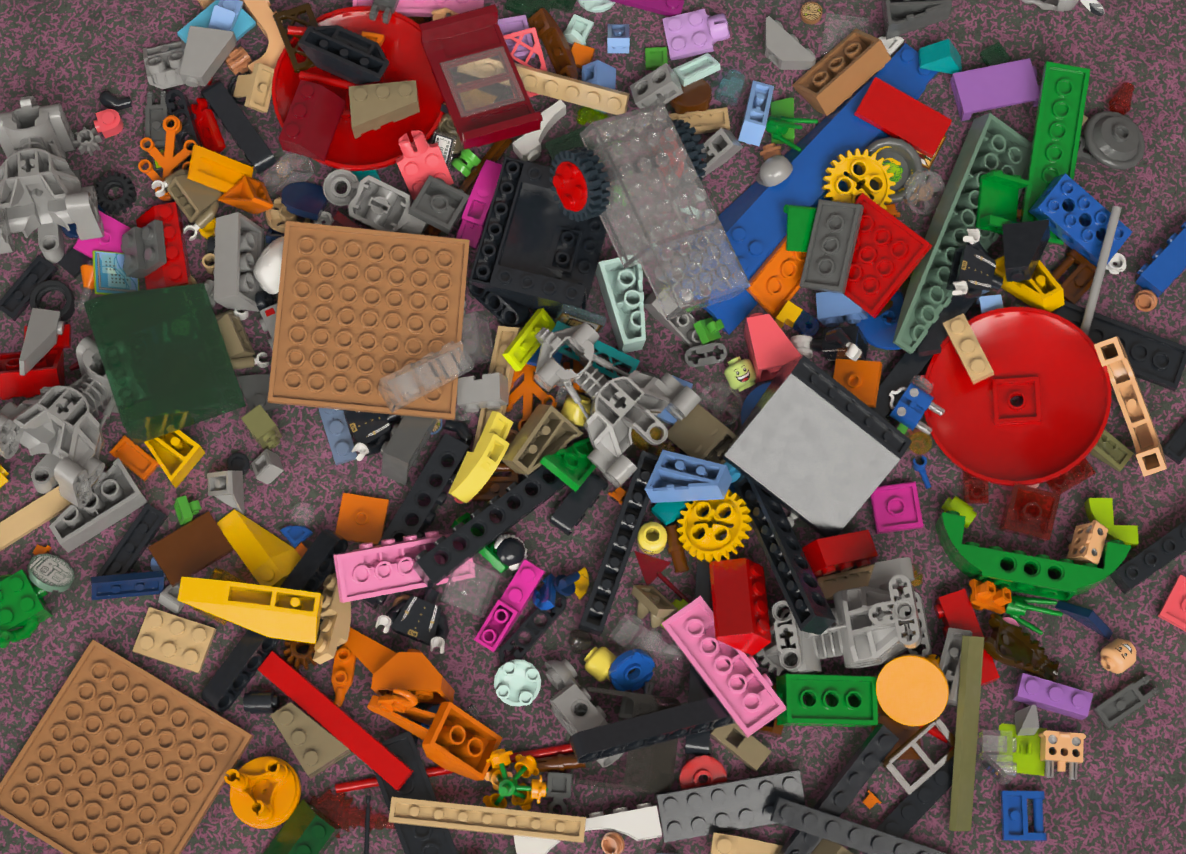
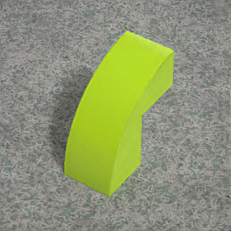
[1084,498,1139,549]

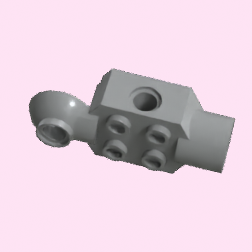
[323,169,429,235]
[545,659,624,768]

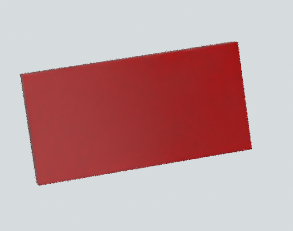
[854,77,952,158]

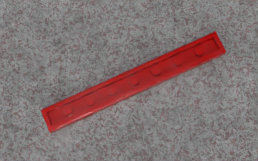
[257,651,414,790]

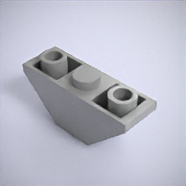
[764,16,816,70]

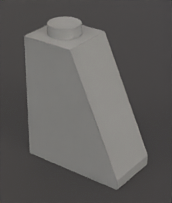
[180,26,237,87]

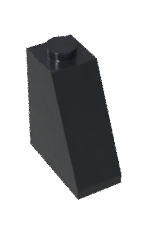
[1002,220,1050,282]

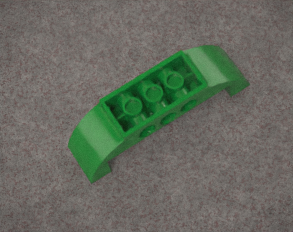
[935,511,1131,602]

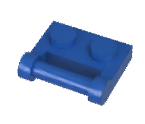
[1000,791,1047,841]

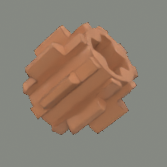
[225,47,253,75]

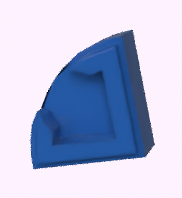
[280,526,313,548]

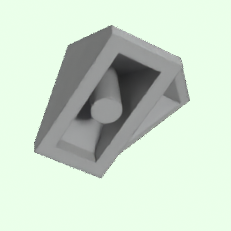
[207,470,245,515]

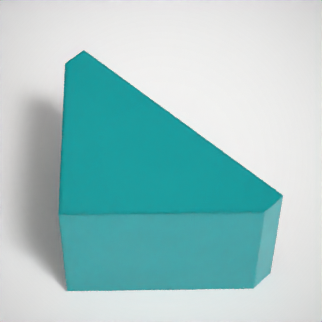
[918,39,962,74]

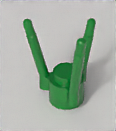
[766,115,818,152]
[1005,595,1063,635]

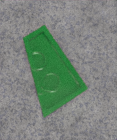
[540,437,596,492]

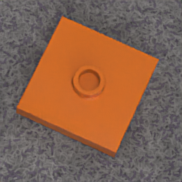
[833,359,882,408]
[335,493,389,545]

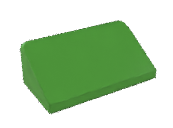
[771,98,795,144]

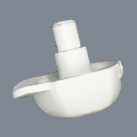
[253,236,284,294]

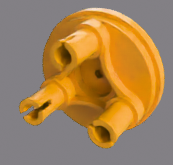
[876,654,949,726]
[224,756,301,829]

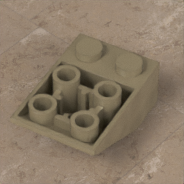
[667,404,735,464]

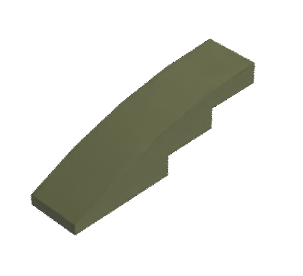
[1090,430,1134,472]

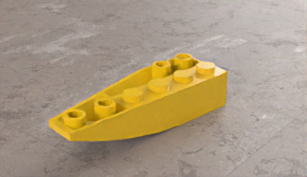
[177,577,324,644]

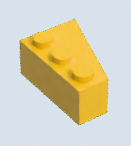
[994,256,1065,312]

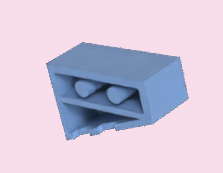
[645,450,732,503]

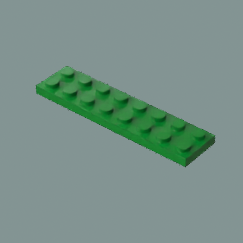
[1020,61,1091,246]

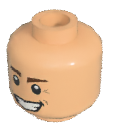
[1100,638,1137,674]

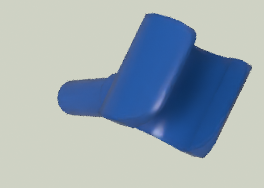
[912,455,931,489]

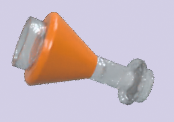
[74,260,94,312]

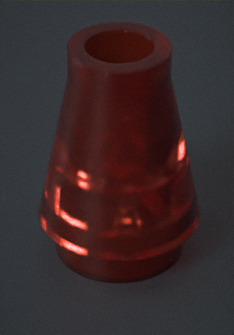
[1109,82,1135,115]

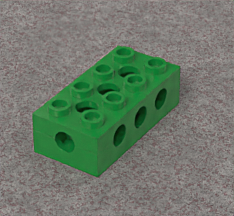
[776,674,878,727]

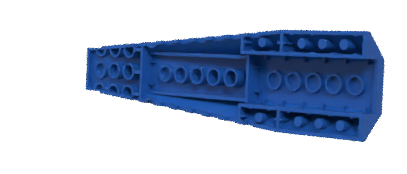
[661,43,938,335]

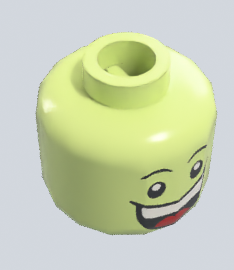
[724,356,756,392]

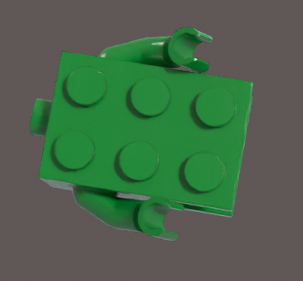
[0,569,53,648]

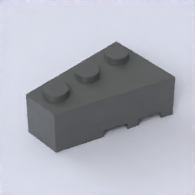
[881,0,952,40]
[380,415,438,486]

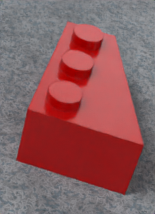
[802,530,878,577]

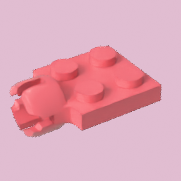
[396,130,454,200]

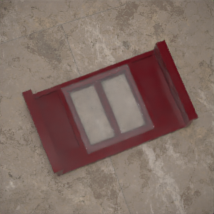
[419,4,543,150]

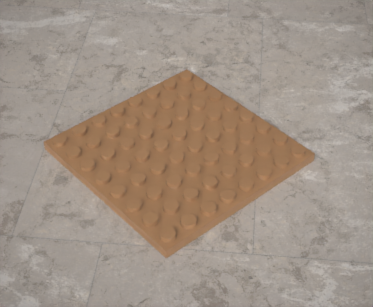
[268,221,470,420]
[0,640,254,854]

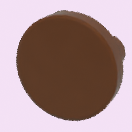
[669,79,712,114]

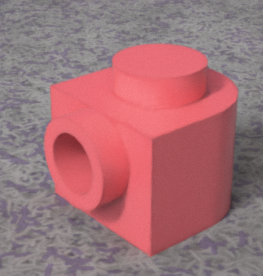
[93,109,123,139]

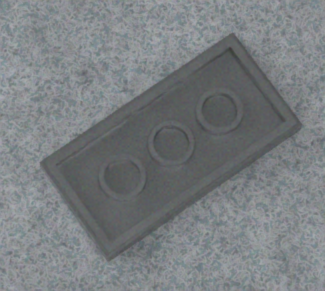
[799,199,864,294]

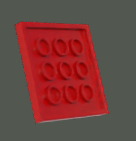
[844,193,932,318]

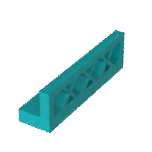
[552,321,640,379]

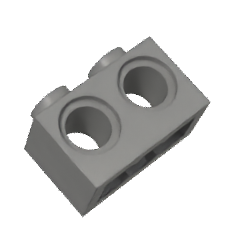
[630,63,683,116]

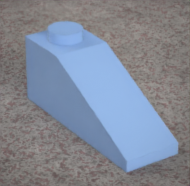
[738,80,774,146]

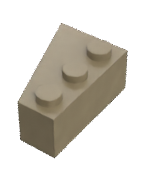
[349,80,420,139]
[501,404,583,475]
[270,702,352,779]

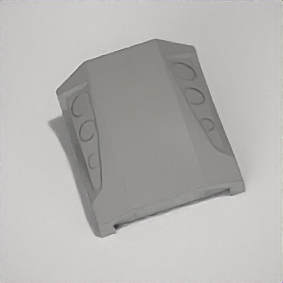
[143,39,186,89]

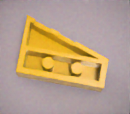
[132,406,205,488]

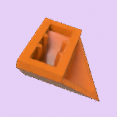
[217,175,273,215]

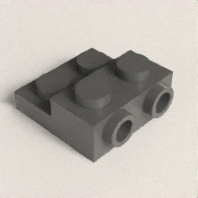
[408,175,469,234]
[121,220,167,279]

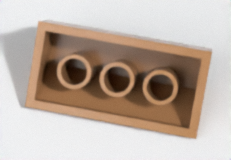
[792,29,891,116]

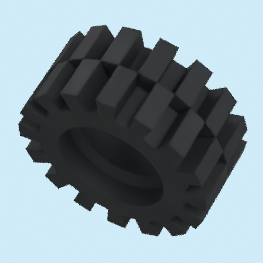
[95,172,137,215]

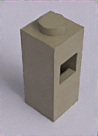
[710,723,771,773]

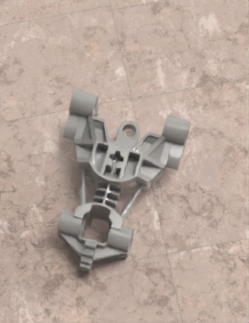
[0,96,105,263]
[534,322,701,488]
[0,337,149,509]
[756,557,932,676]

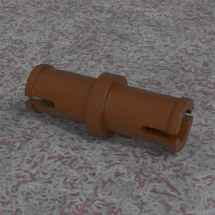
[665,525,690,574]
[536,753,586,773]

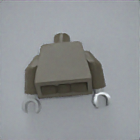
[152,169,222,241]
[197,309,269,369]

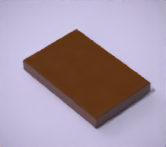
[148,511,233,587]

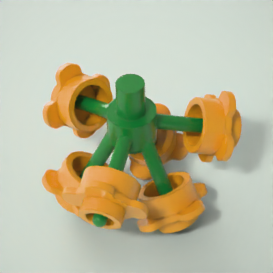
[482,749,548,811]

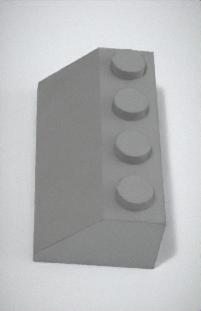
[213,212,264,312]

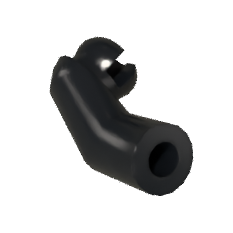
[99,91,132,111]
[444,420,473,446]

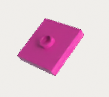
[73,210,132,259]
[870,481,923,534]

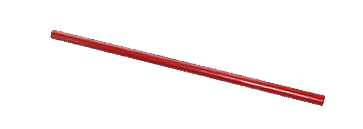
[335,743,573,793]

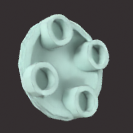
[494,659,541,706]

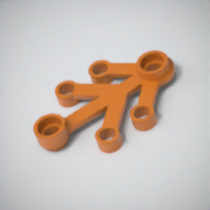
[138,115,198,201]
[506,364,557,431]

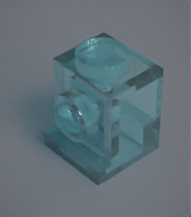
[716,70,746,107]

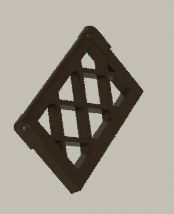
[273,3,319,73]

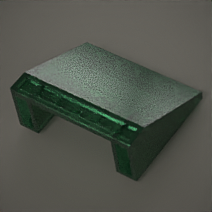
[83,283,246,445]

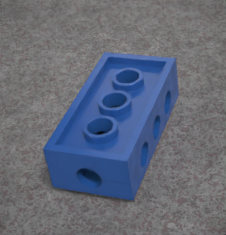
[1029,173,1132,267]

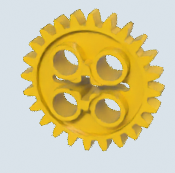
[822,149,896,210]
[677,489,752,563]

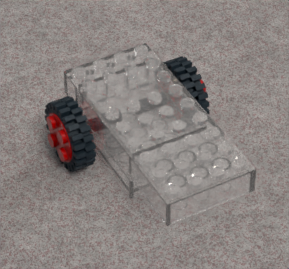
[549,103,751,321]

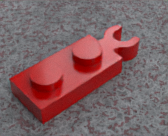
[191,98,226,154]

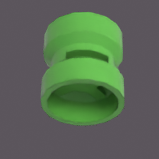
[451,149,481,178]

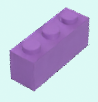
[1013,673,1093,720]

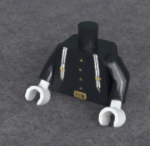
[946,228,1003,301]
[811,326,869,362]
[335,409,401,461]
[375,588,449,654]

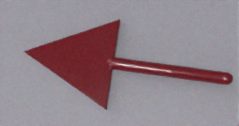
[634,551,691,604]

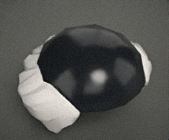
[494,534,528,571]

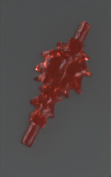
[298,789,396,838]

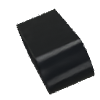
[469,283,530,327]
[549,472,609,536]

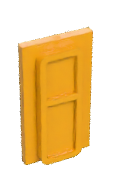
[187,144,254,193]

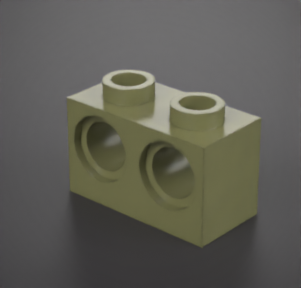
[241,404,282,450]

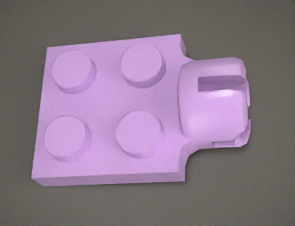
[662,9,730,60]
[494,15,535,61]

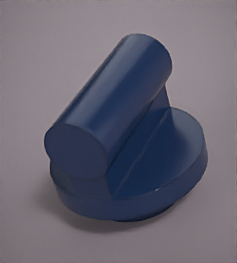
[554,571,580,596]

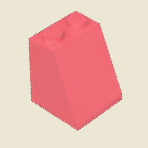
[744,313,801,383]

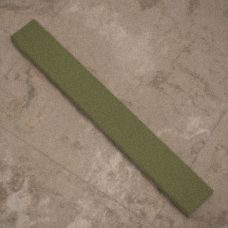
[949,635,984,831]

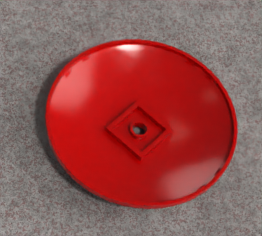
[272,6,445,171]
[923,307,1111,486]

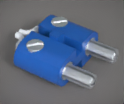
[889,383,945,435]

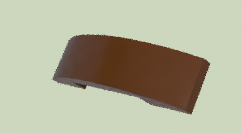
[528,8,578,80]

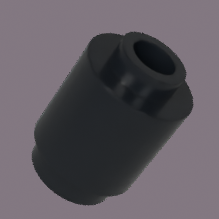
[243,689,280,714]

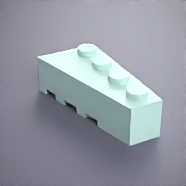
[595,253,646,353]

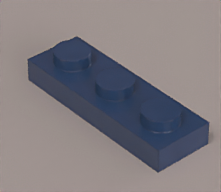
[91,570,164,600]

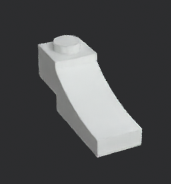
[512,99,566,162]

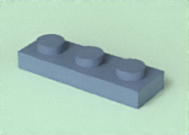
[318,408,357,465]

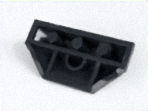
[298,25,390,85]

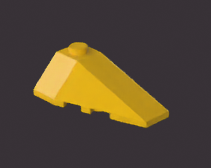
[217,509,301,588]

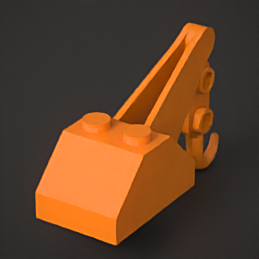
[331,627,455,707]
[367,688,503,781]

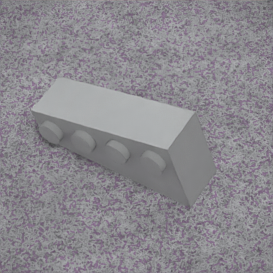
[49,457,148,553]

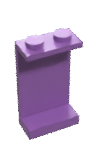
[950,58,1041,121]

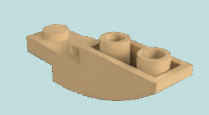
[313,573,351,664]

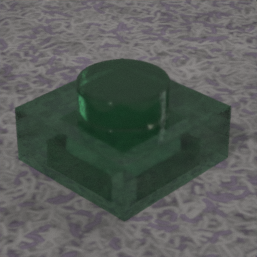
[979,42,1011,67]

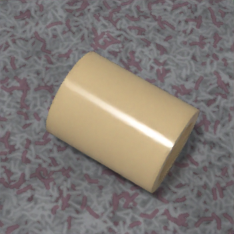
[202,253,215,274]

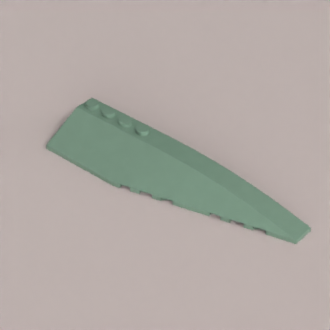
[893,113,1032,354]

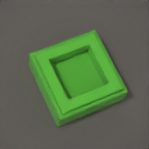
[645,47,668,70]

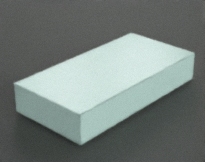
[672,53,720,87]

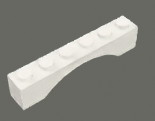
[514,803,662,854]

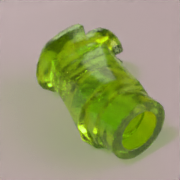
[576,106,613,131]

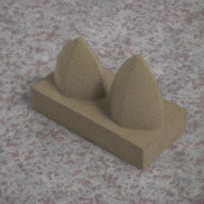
[631,585,678,628]

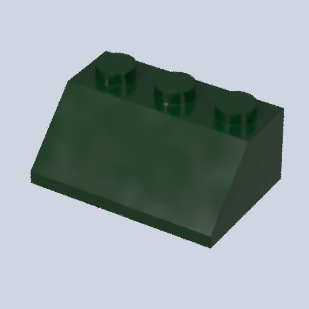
[263,799,341,854]

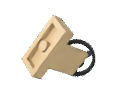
[228,63,275,113]

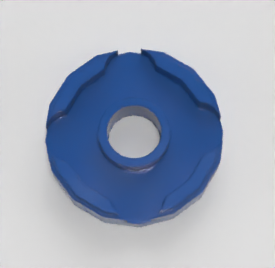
[609,649,655,692]

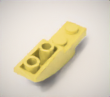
[448,411,513,504]

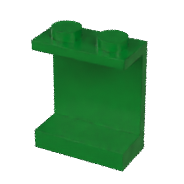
[976,170,1030,235]

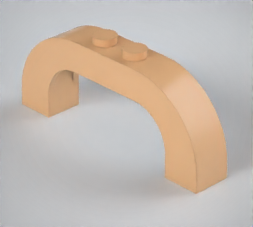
[197,0,285,74]
[1094,336,1167,477]

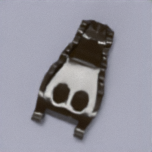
[984,613,1059,682]

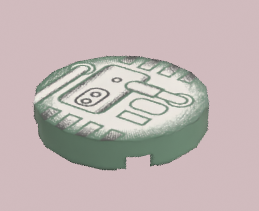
[27,554,75,592]

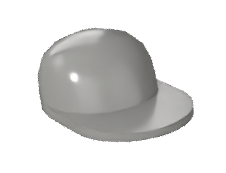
[756,155,793,187]

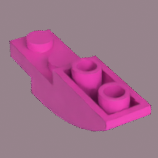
[456,159,502,249]
[474,559,546,652]

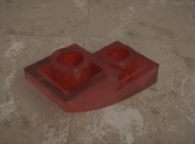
[1046,458,1096,497]
[962,470,989,504]

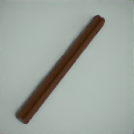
[424,138,512,236]

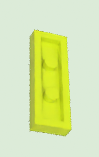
[502,308,556,372]

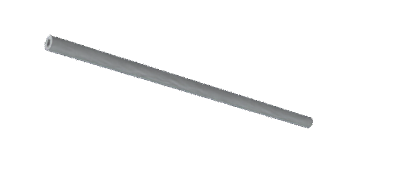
[1080,206,1122,336]

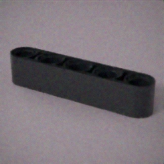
[200,80,277,175]

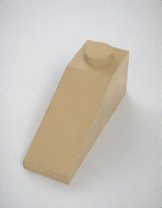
[710,833,783,854]

